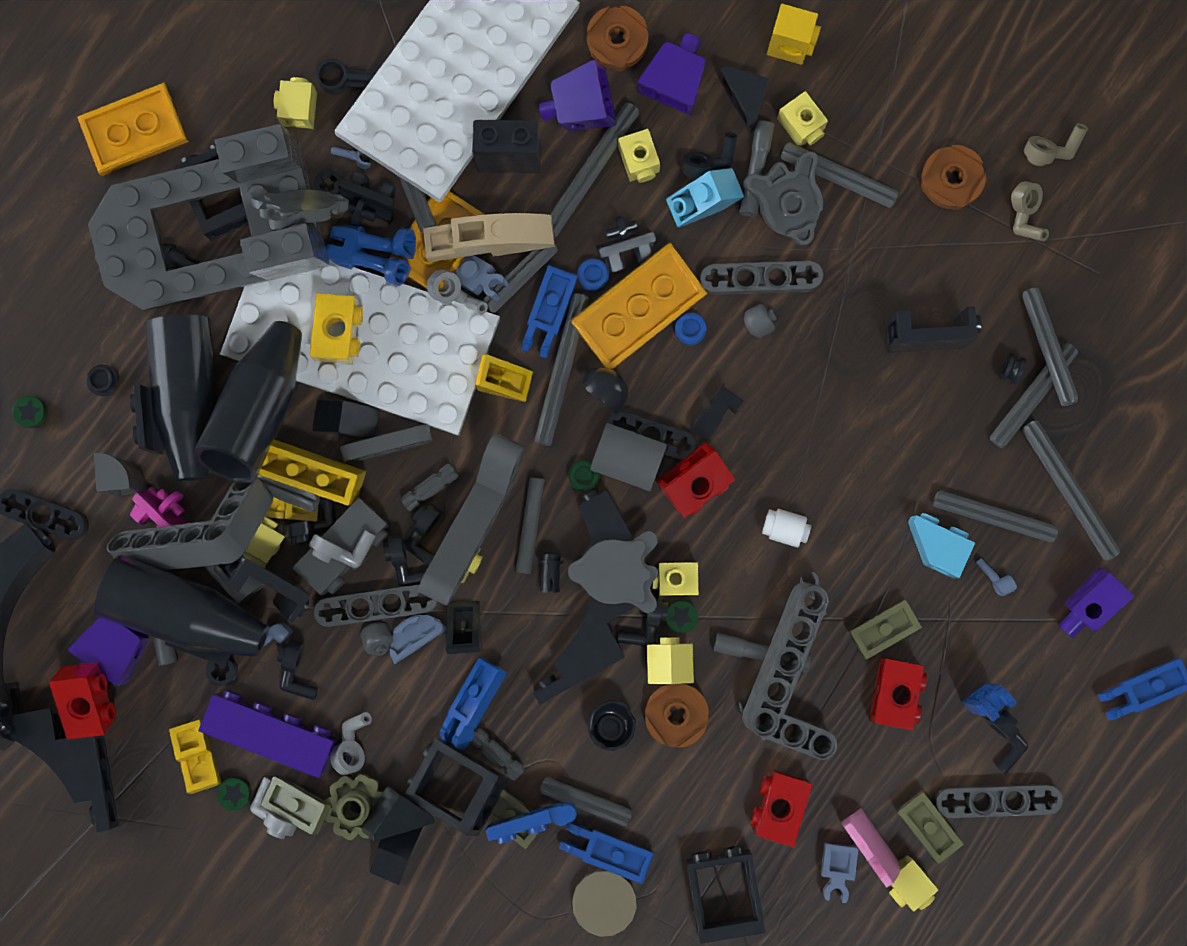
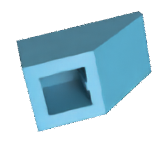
[666,168,744,227]
[908,513,975,578]

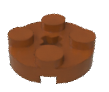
[587,6,648,72]
[921,145,986,210]
[645,683,709,747]

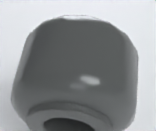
[743,304,778,338]
[360,621,393,656]

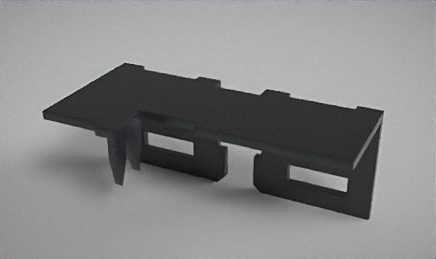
[691,383,743,440]

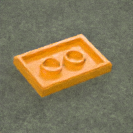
[77,83,189,176]
[389,191,485,290]

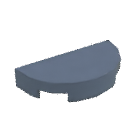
[390,615,447,664]

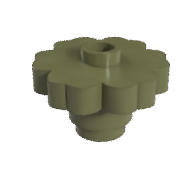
[324,773,384,840]

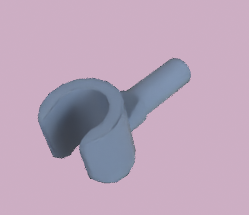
[331,147,371,169]
[976,558,1017,596]
[263,622,293,647]

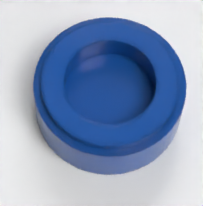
[578,259,609,292]
[675,313,707,346]

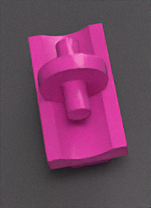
[130,487,189,527]

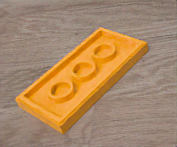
[570,243,708,369]

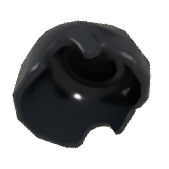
[582,368,628,414]
[587,700,636,751]

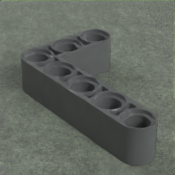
[417,432,525,606]
[107,476,273,570]
[742,582,838,760]

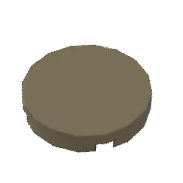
[572,870,637,937]

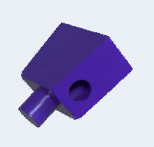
[637,33,706,116]
[539,60,617,131]
[1058,567,1134,639]
[68,617,149,686]

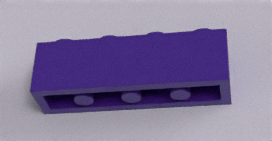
[198,690,338,778]

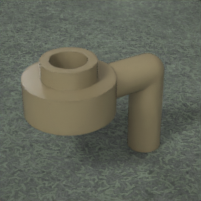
[1024,123,1088,166]
[1011,181,1049,241]

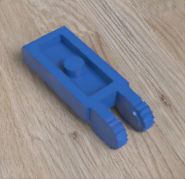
[521,265,578,358]
[439,657,507,751]
[1097,657,1187,720]
[962,682,1016,721]
[486,801,577,844]
[559,822,654,884]

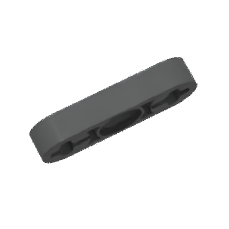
[340,425,433,464]

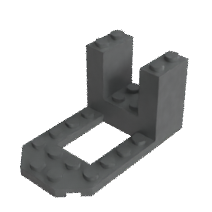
[88,124,331,311]

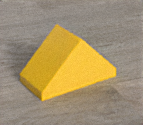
[475,354,533,402]

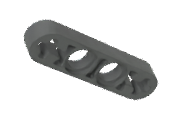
[700,261,824,295]
[314,585,438,627]
[933,784,1063,818]

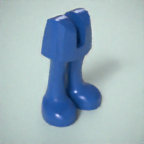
[326,225,416,286]

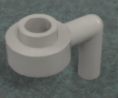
[427,270,488,314]
[309,530,376,568]
[330,712,372,775]
[250,776,297,839]

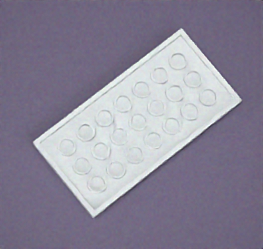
[335,0,580,203]
[220,260,500,436]

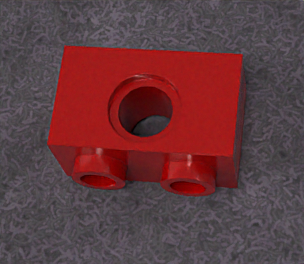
[655,442,735,518]
[869,658,927,731]
[49,662,116,740]
[750,769,813,848]

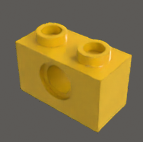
[766,3,821,65]
[309,293,363,365]

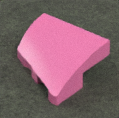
[841,808,901,888]

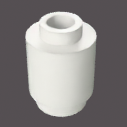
[762,509,811,548]

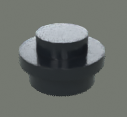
[86,364,119,396]

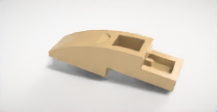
[423,213,555,262]

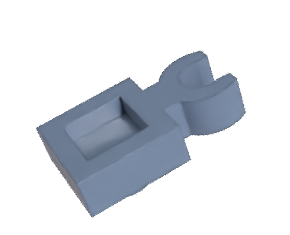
[454,255,509,301]
[821,842,859,903]

